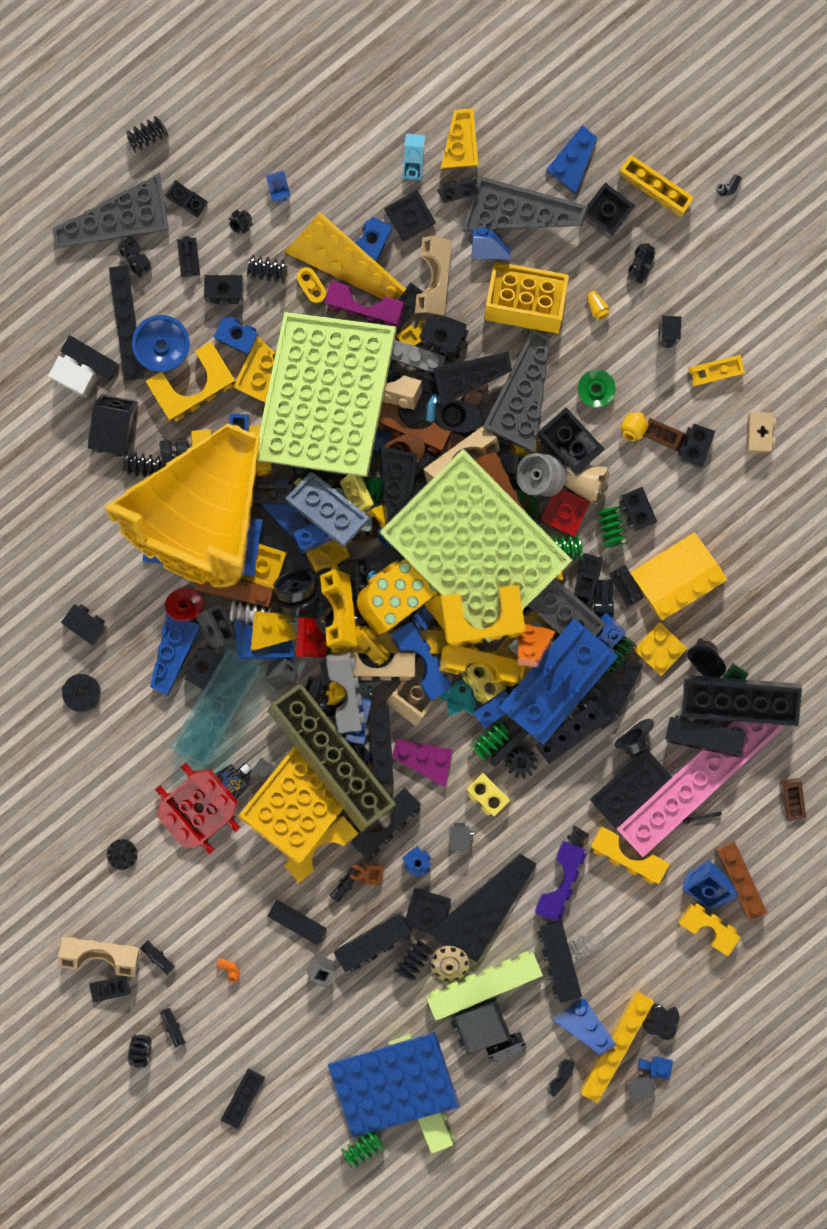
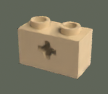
[746,412,776,453]

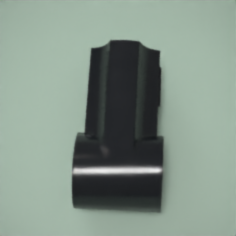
[594,580,614,618]

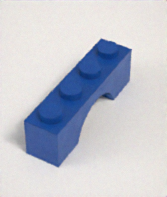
[389,622,451,700]

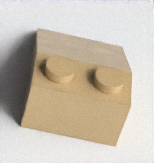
[386,657,452,726]

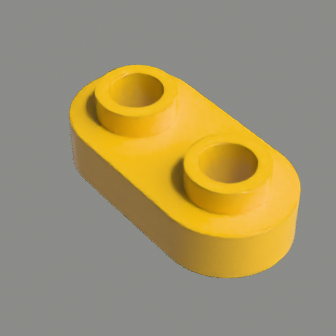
[297,267,326,304]

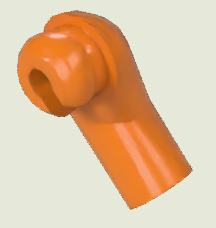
[216,958,240,983]

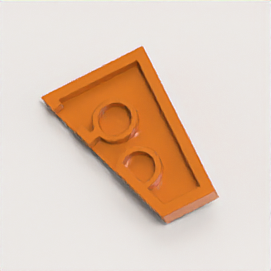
[517,625,556,667]

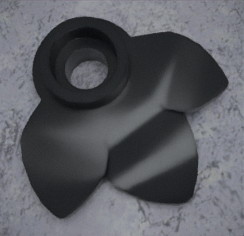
[642,1004,680,1040]

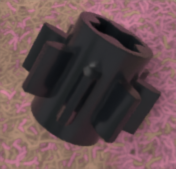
[228,209,253,234]

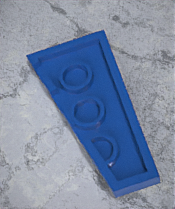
[150,613,201,696]

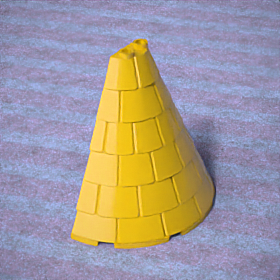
[105,424,260,587]

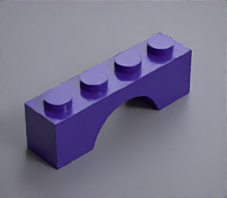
[534,840,587,922]

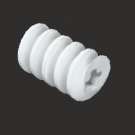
[230,599,271,626]

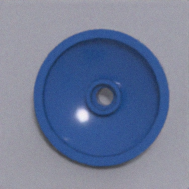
[132,315,190,372]

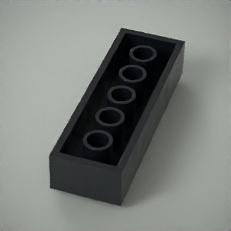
[681,675,802,726]

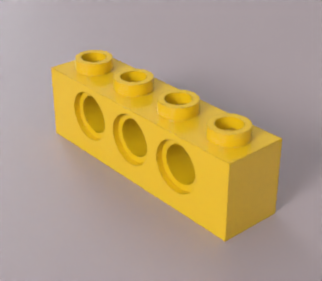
[618,155,694,217]

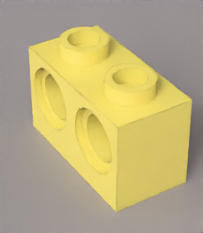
[461,663,506,704]
[466,772,510,816]

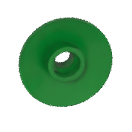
[577,369,616,408]

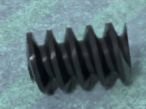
[126,116,169,154]
[247,254,288,284]
[123,451,163,478]
[393,937,433,981]

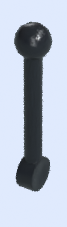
[682,811,722,825]

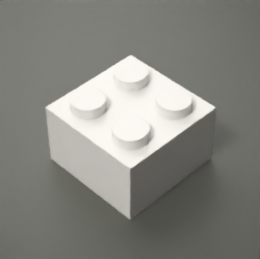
[48,355,98,399]

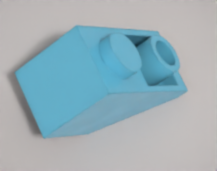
[402,134,425,180]

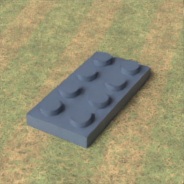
[285,471,370,547]

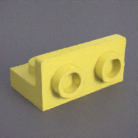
[340,474,373,514]

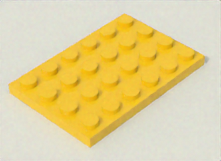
[238,746,343,865]

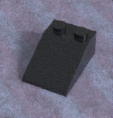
[537,407,605,475]

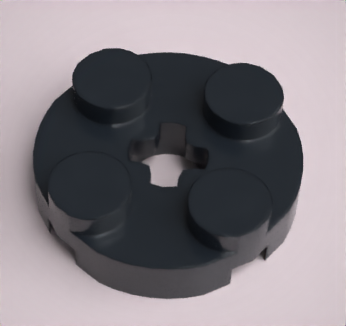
[62,674,101,712]

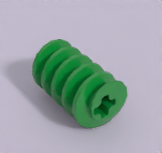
[597,506,627,547]
[552,537,583,561]
[469,719,511,761]
[341,1131,385,1168]

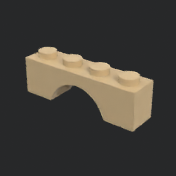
[415,236,452,317]
[383,376,422,410]
[424,427,500,483]
[351,653,415,680]
[58,937,139,977]

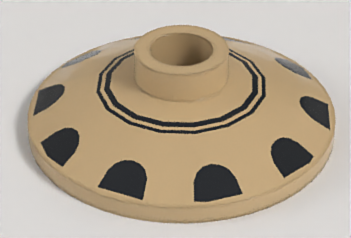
[431,946,469,982]

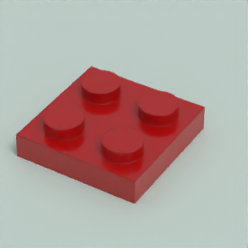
[540,489,590,537]
[296,618,327,658]

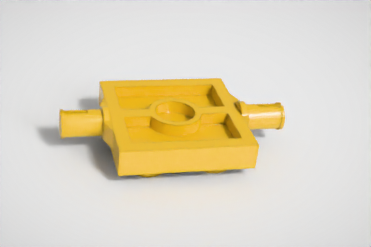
[306,519,350,573]

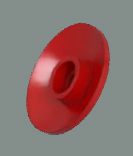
[165,588,203,621]

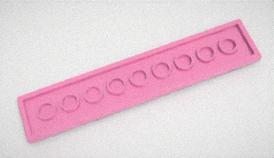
[616,721,784,857]

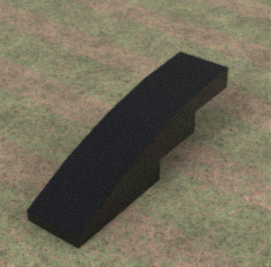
[573,553,602,609]

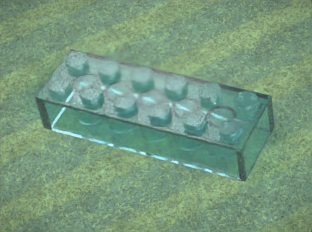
[170,648,263,768]

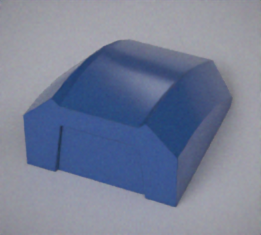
[682,860,739,912]

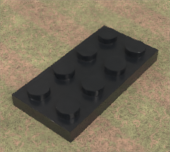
[589,748,672,828]

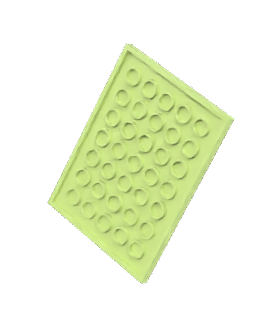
[257,312,397,477]
[380,449,572,643]

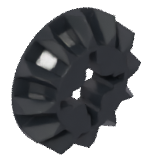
[106,839,138,870]

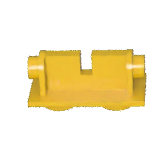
[356,626,391,666]

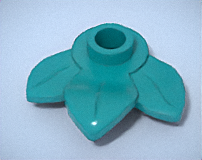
[439,680,476,716]

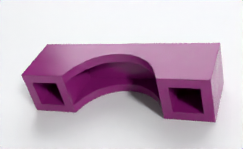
[324,281,406,327]

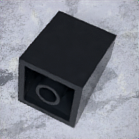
[87,394,138,457]
[451,998,511,1053]

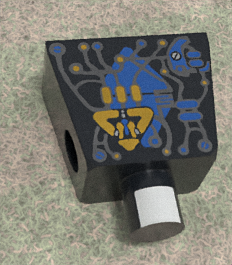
[215,762,252,800]

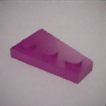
[392,739,453,787]

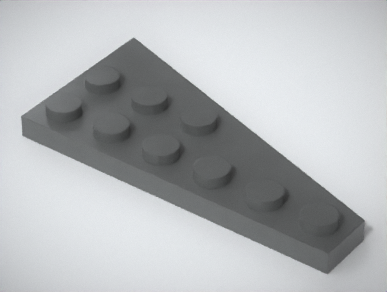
[53,173,169,249]
[462,176,588,232]
[482,329,550,453]

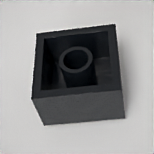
[585,182,635,240]

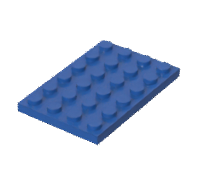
[328,1032,460,1138]

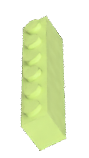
[427,951,543,1021]
[389,1033,455,1154]

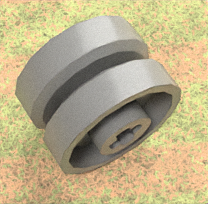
[516,453,566,497]

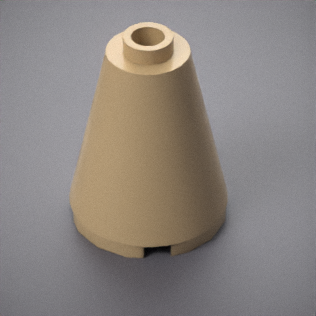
[564,465,610,504]

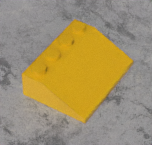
[483,261,569,334]
[630,532,727,621]

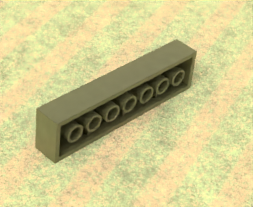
[267,683,396,832]

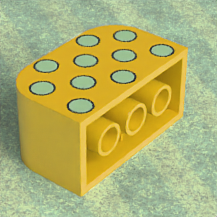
[357,559,439,636]

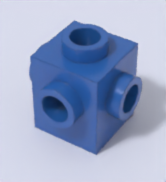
[402,845,432,877]

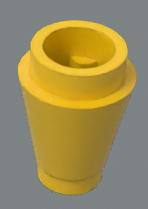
[586,291,611,321]

